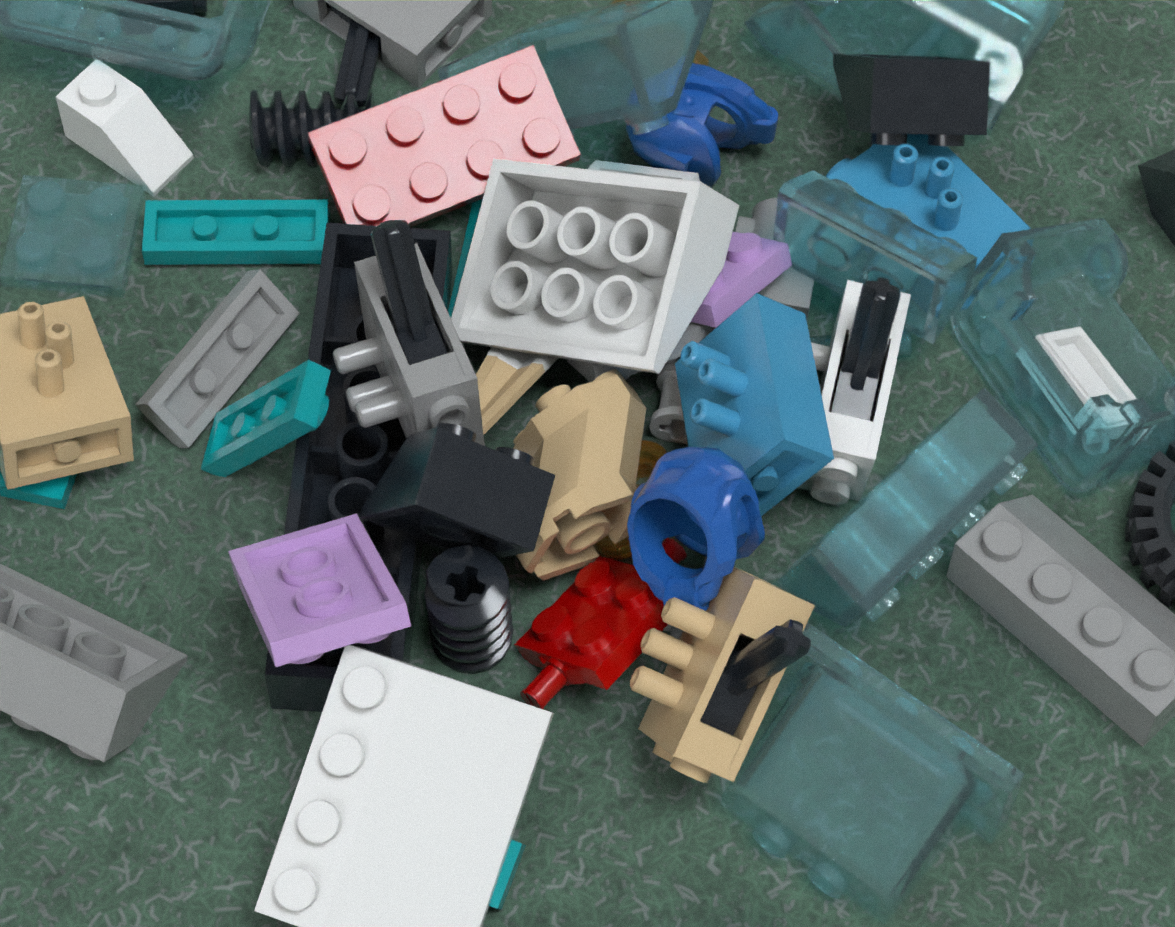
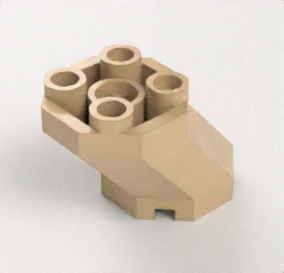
[513,369,646,580]

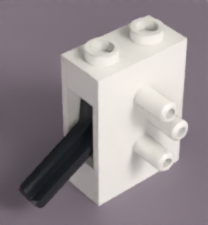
[798,277,911,505]

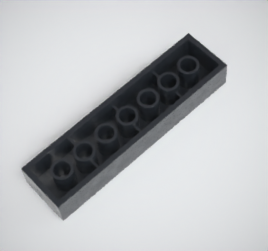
[265,223,453,712]

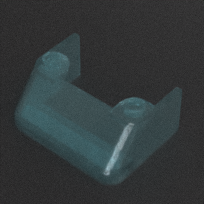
[0,0,271,81]

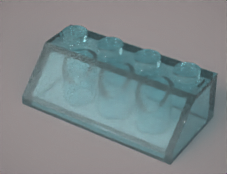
[773,387,1038,627]

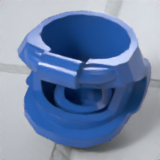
[626,63,778,188]
[627,447,765,611]

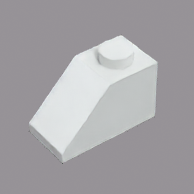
[56,58,194,197]

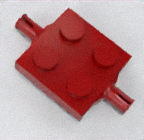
[514,538,687,709]

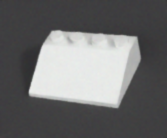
[451,159,739,374]
[254,645,554,927]

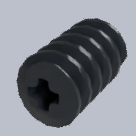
[249,90,375,168]
[424,545,514,674]

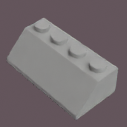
[946,494,1175,747]
[0,564,188,762]

